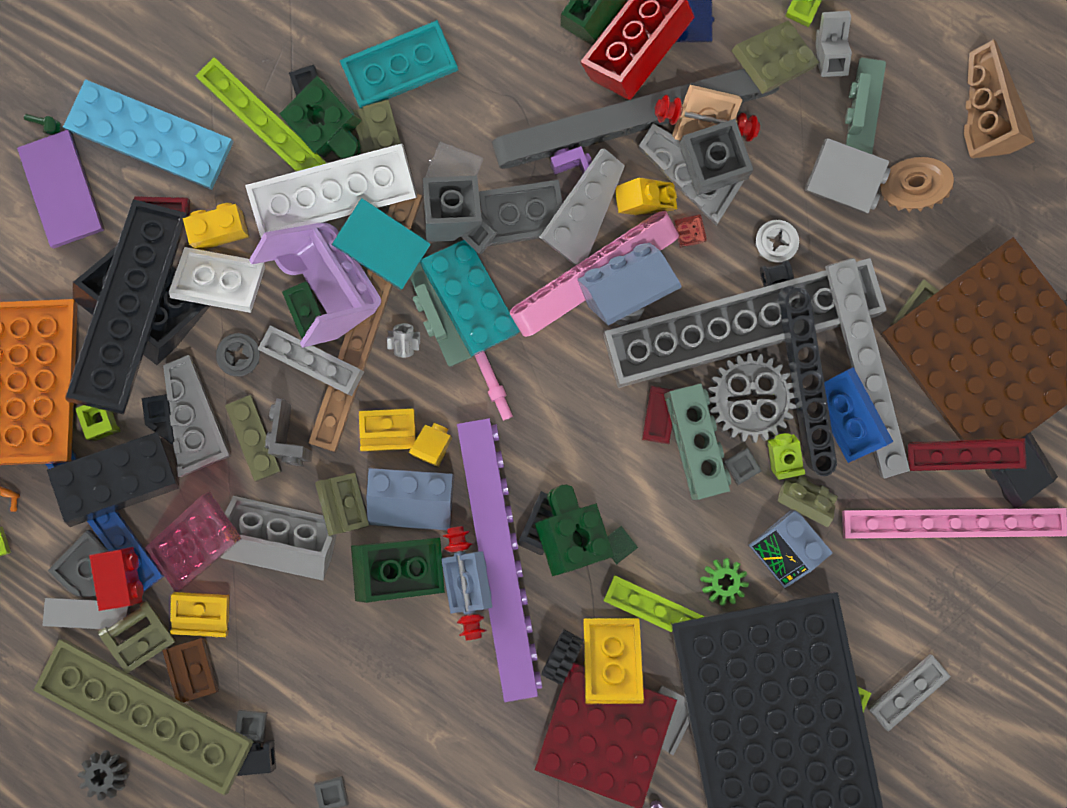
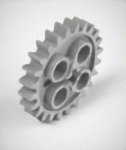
[707,354,796,443]

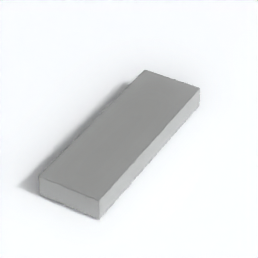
[42,598,131,631]
[867,654,951,732]

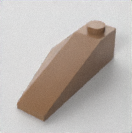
[964,39,1035,158]

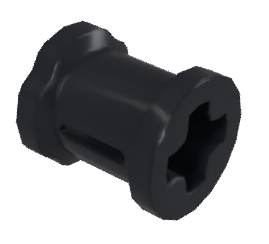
[760,260,794,287]

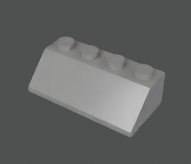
[215,496,337,581]

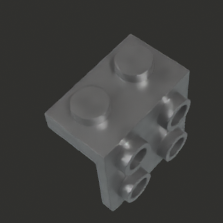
[265,398,312,466]

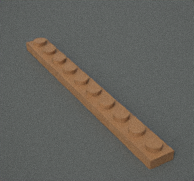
[309,194,423,452]

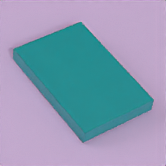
[331,198,431,290]

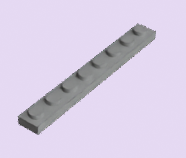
[825,258,910,479]

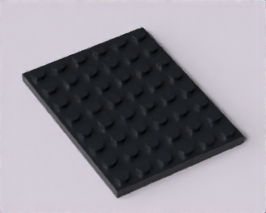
[671,592,883,808]

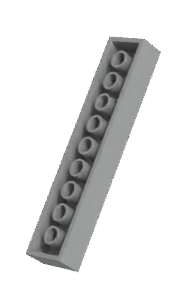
[603,258,887,388]

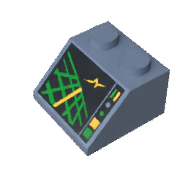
[748,510,833,588]

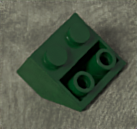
[560,0,627,46]

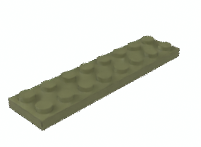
[33,639,254,795]

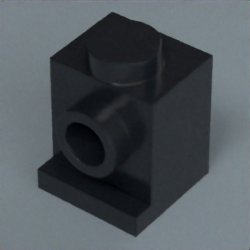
[237,740,276,776]

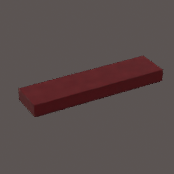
[908,439,1027,471]

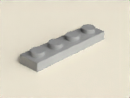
[258,325,364,396]

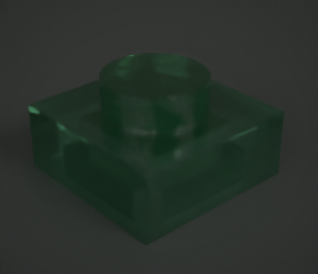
[608,526,638,565]

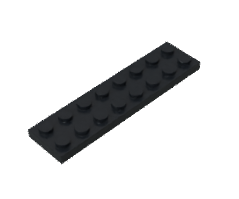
[65,199,187,415]

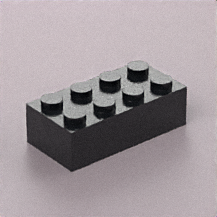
[47,432,179,527]

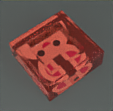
[674,214,707,248]

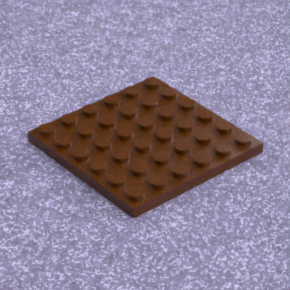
[881,237,1067,441]

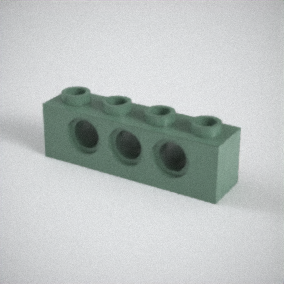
[664,384,731,500]

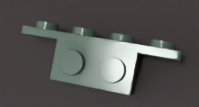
[845,58,886,154]
[410,263,472,367]

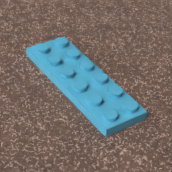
[63,79,234,190]

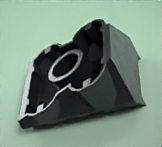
[985,432,1058,509]

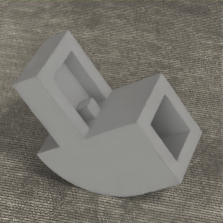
[816,11,852,77]

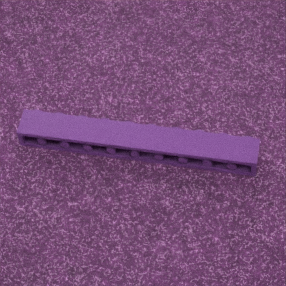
[457,418,542,702]

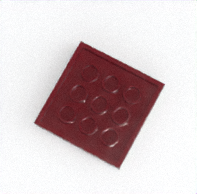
[535,663,677,808]

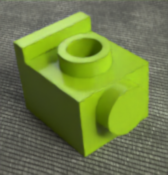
[75,405,121,441]
[767,433,805,480]

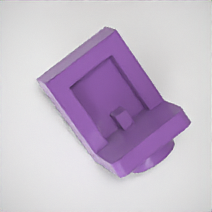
[551,146,592,175]

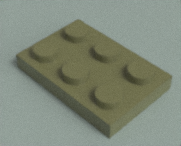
[731,20,819,94]

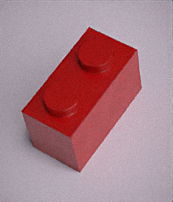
[89,547,143,611]

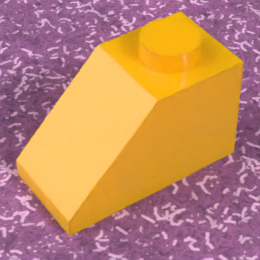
[409,423,452,467]

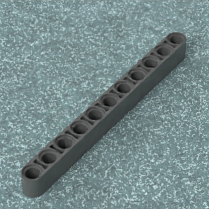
[492,68,779,169]

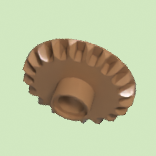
[880,157,954,213]

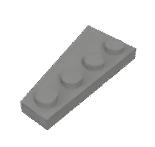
[638,124,744,226]
[539,149,625,266]
[163,355,231,478]

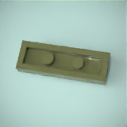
[225,395,282,482]

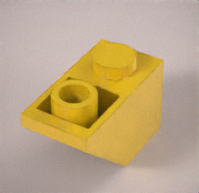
[615,178,678,215]

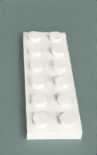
[245,144,417,238]

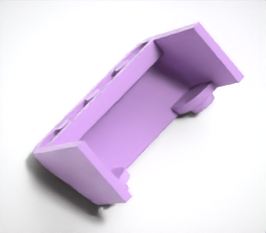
[249,222,381,348]

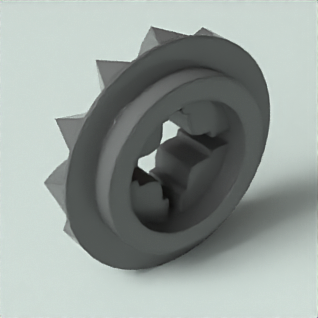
[216,333,261,377]

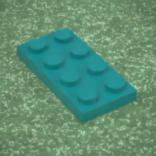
[420,240,520,357]

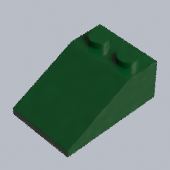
[351,538,445,603]

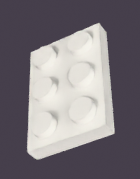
[169,247,265,313]

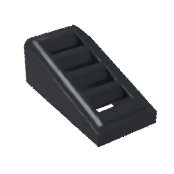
[517,491,553,555]

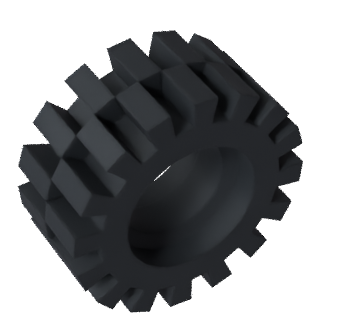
[541,629,584,685]

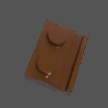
[162,637,219,703]

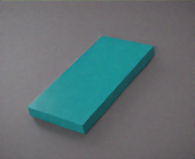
[339,20,458,109]

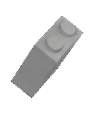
[804,138,891,213]

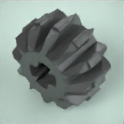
[78,750,129,801]

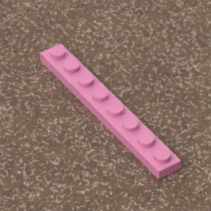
[842,508,1067,539]

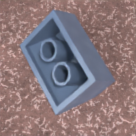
[577,243,682,325]
[366,468,454,530]

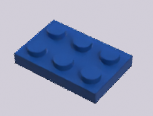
[816,367,893,463]

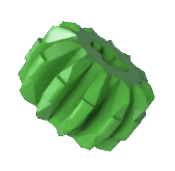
[700,558,749,606]

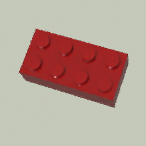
[581,0,695,100]

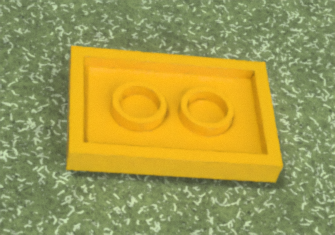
[583,618,644,704]

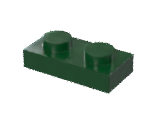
[282,281,322,339]

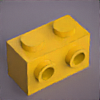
[183,203,249,250]

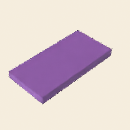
[17,130,104,249]

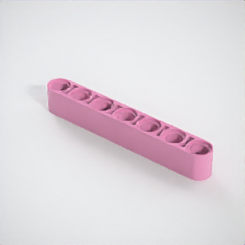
[509,211,679,337]

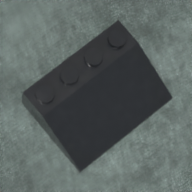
[73,246,211,365]

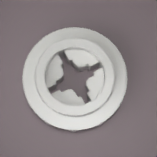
[755,220,799,263]

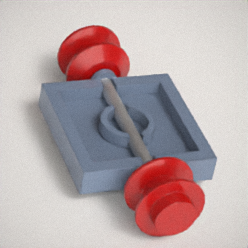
[442,526,492,641]

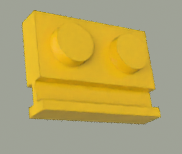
[359,409,416,452]
[170,592,229,637]

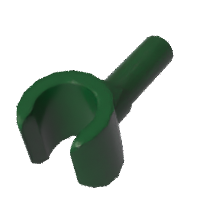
[24,114,60,135]

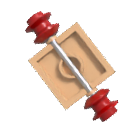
[655,85,760,142]

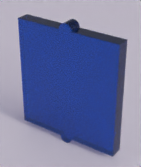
[676,0,715,42]

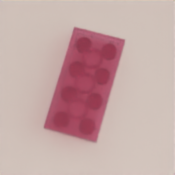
[145,492,242,592]

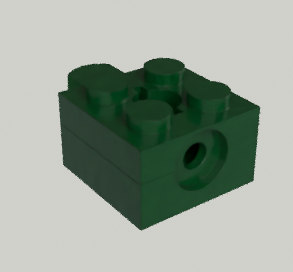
[279,76,362,159]
[535,484,614,577]

